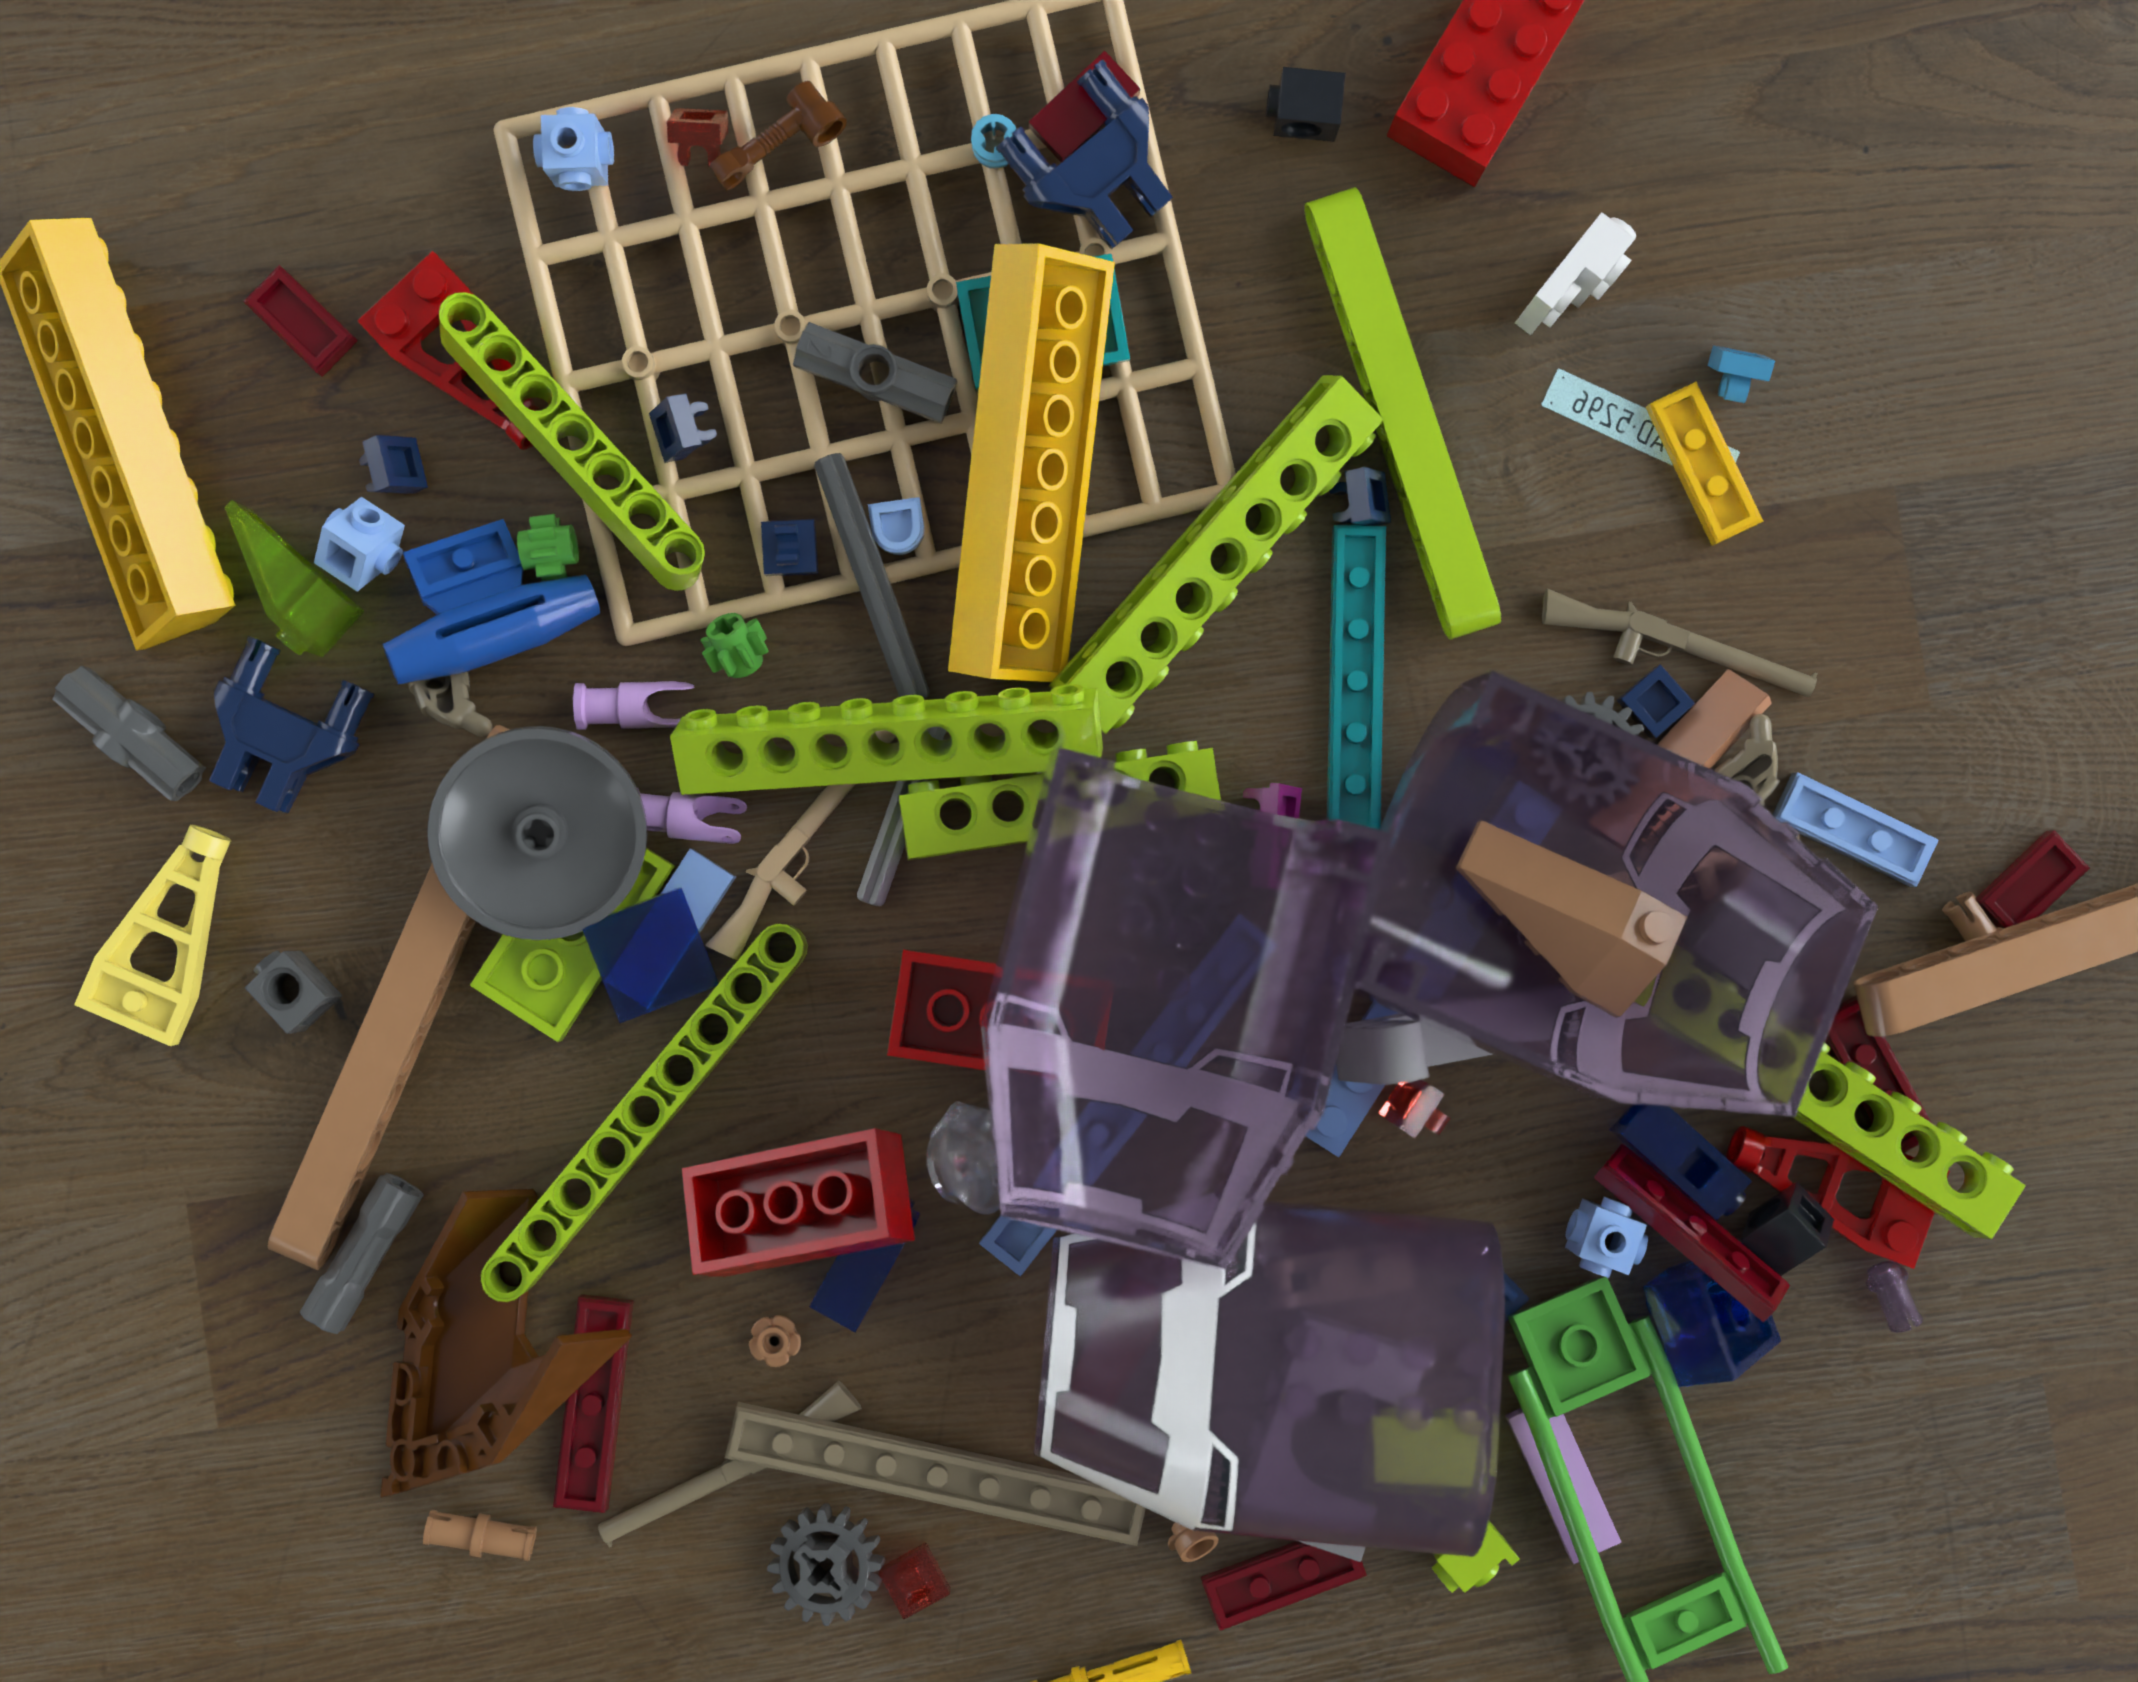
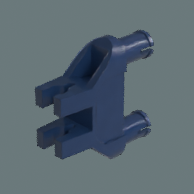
[995,60,1173,250]
[209,636,375,813]

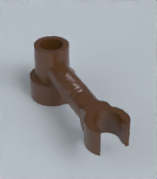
[709,81,847,191]

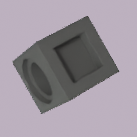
[244,950,343,1034]

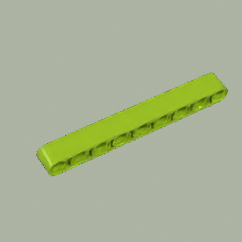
[1304,187,1501,640]
[481,924,808,1302]

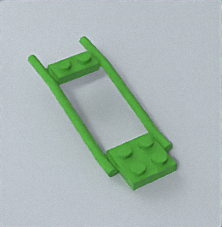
[1507,1276,1788,1682]

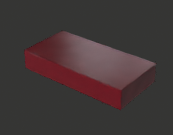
[1028,51,1141,163]
[243,265,359,377]
[1975,830,2090,929]

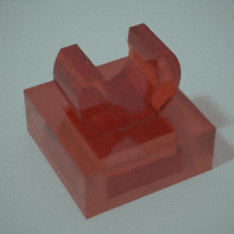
[667,108,728,167]
[1378,1079,1451,1139]
[879,1542,951,1620]

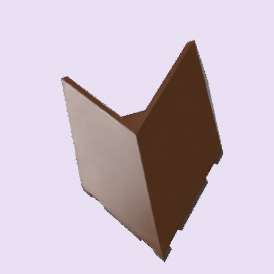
[380,1188,632,1498]

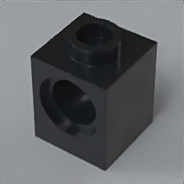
[1266,67,1346,142]
[1741,1181,1834,1276]

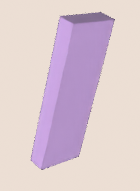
[1505,1408,1621,1564]

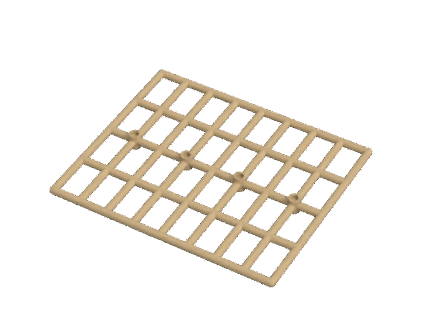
[494,0,1236,646]

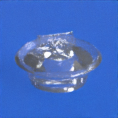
[926,1101,1010,1214]

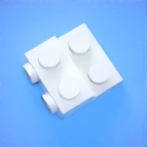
[1515,212,1636,336]

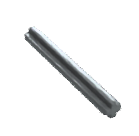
[814,453,930,699]

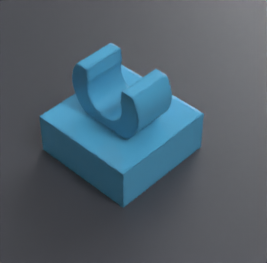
[1708,345,1775,403]

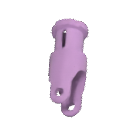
[573,681,694,730]
[637,788,747,844]

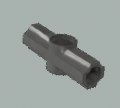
[793,322,958,424]
[52,666,206,801]

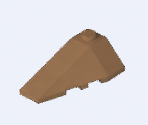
[1456,820,1687,1018]

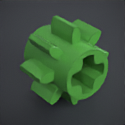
[517,514,579,581]
[701,613,769,678]

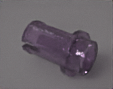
[1866,1260,1923,1333]

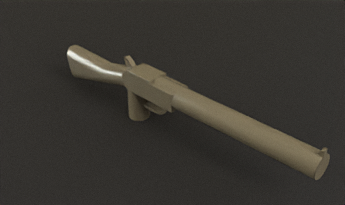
[1542,588,1818,697]
[598,1381,862,1548]

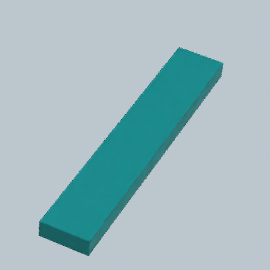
[1326,525,1386,837]

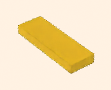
[1645,382,1763,546]

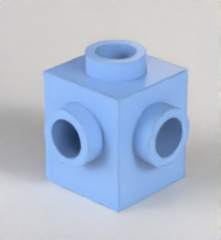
[533,107,614,191]
[314,497,405,592]
[1565,1197,1648,1278]

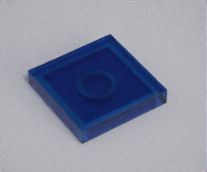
[582,886,719,1023]

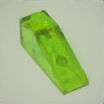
[225,500,364,657]

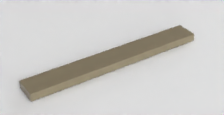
[725,1402,1146,1546]

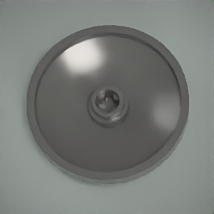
[427,726,647,940]

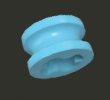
[971,114,1016,169]

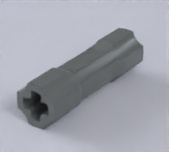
[300,1173,424,1334]

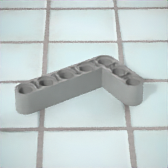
[1330,985,1578,1084]

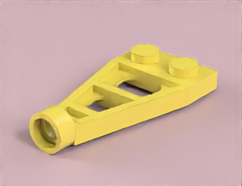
[74,825,231,1046]

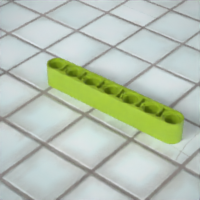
[439,292,705,591]

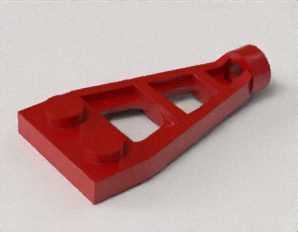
[357,251,541,450]
[1726,1126,1950,1269]

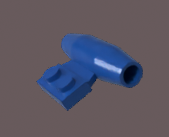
[382,519,600,685]

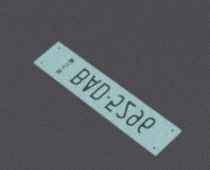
[1542,369,1740,466]

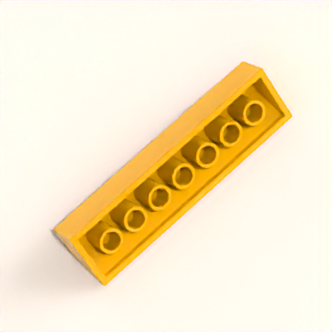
[0,218,235,651]
[948,244,1115,682]

